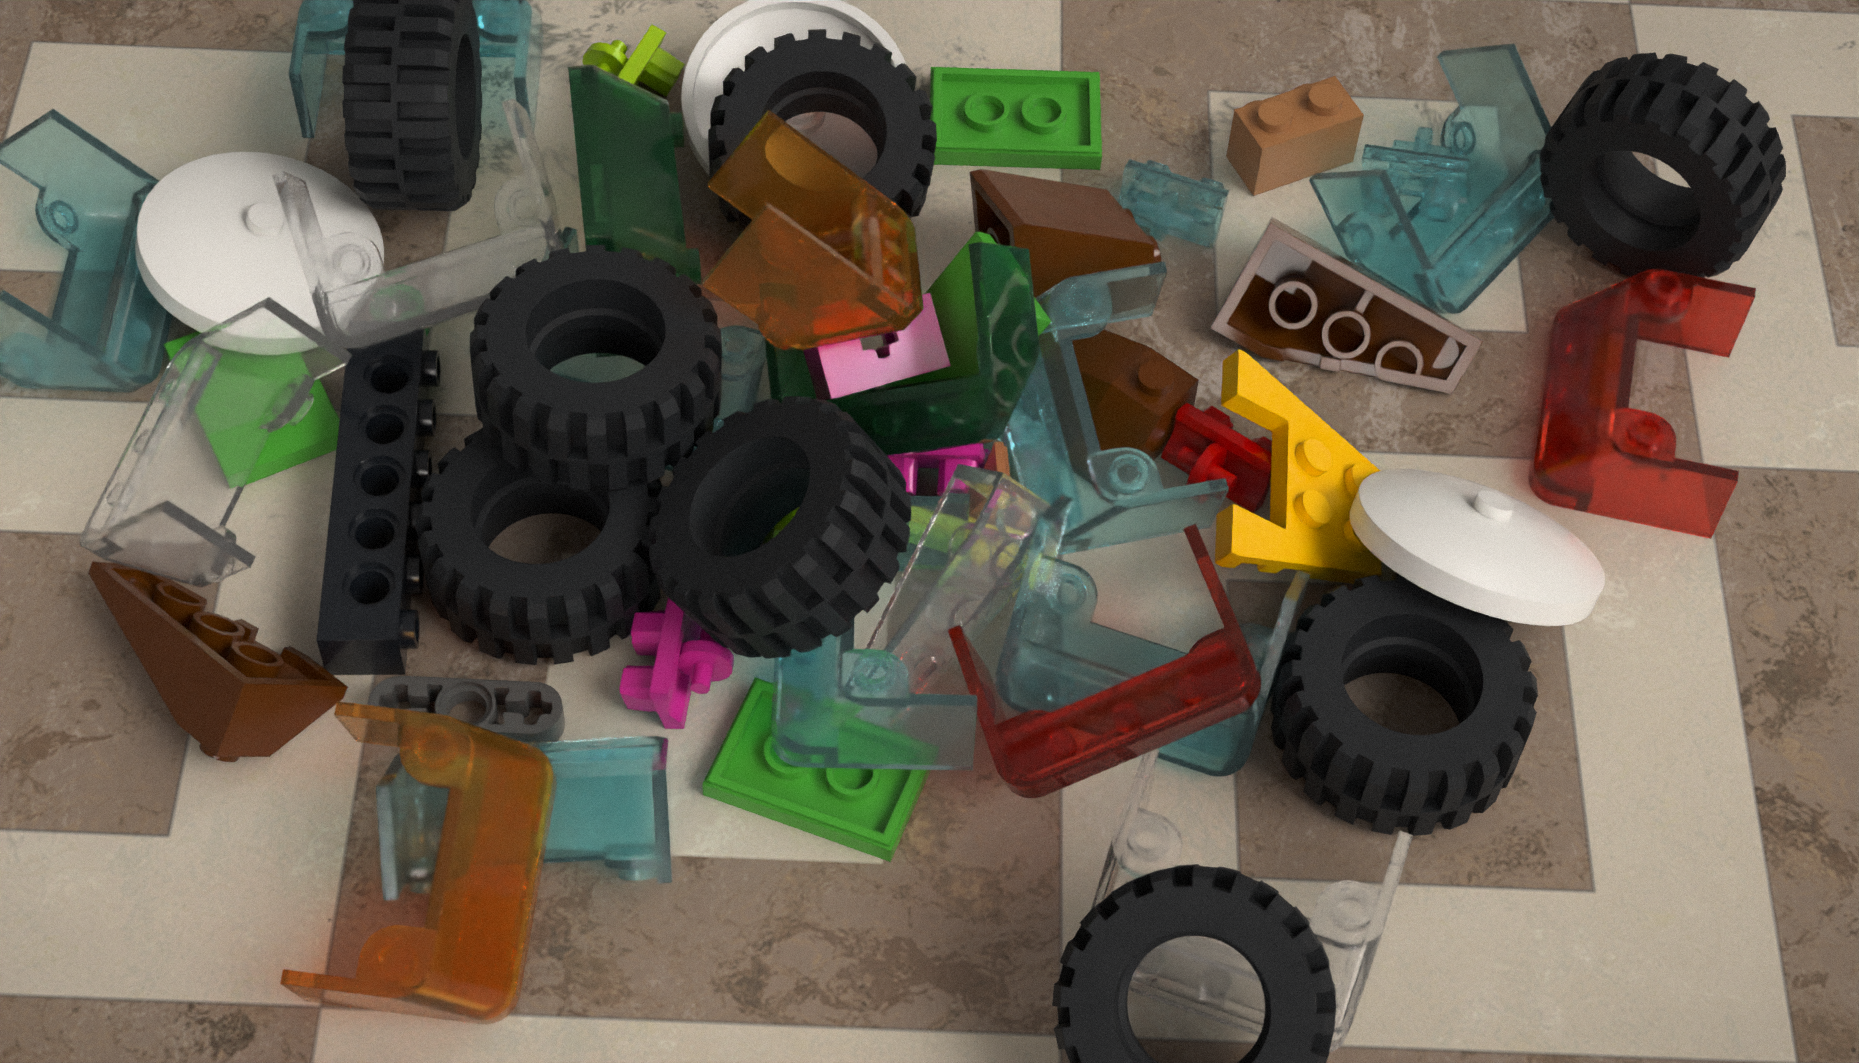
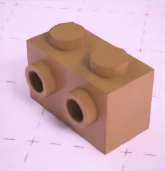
[1226,76,1364,196]

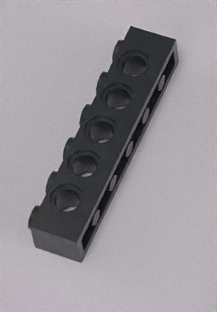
[316,325,441,675]

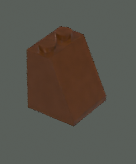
[970,169,1161,324]

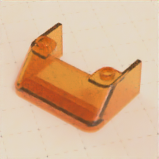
[702,109,924,350]
[280,701,557,1024]

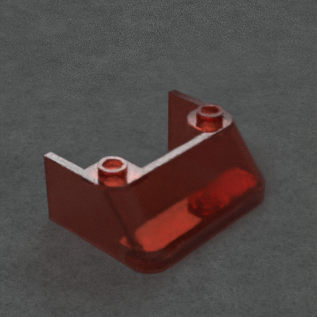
[1528,269,1756,539]
[948,523,1261,798]

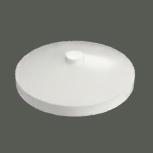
[681,0,906,189]
[135,152,384,349]
[1349,469,1605,626]

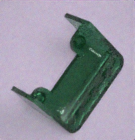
[568,65,702,357]
[759,242,1039,457]

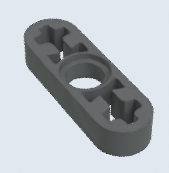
[368,676,565,750]

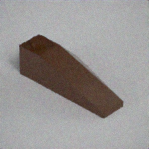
[1211,217,1483,394]
[1002,318,1199,499]
[88,561,348,762]

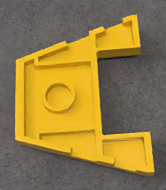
[1215,349,1381,584]

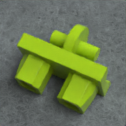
[582,24,685,134]

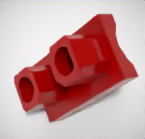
[1160,402,1272,513]

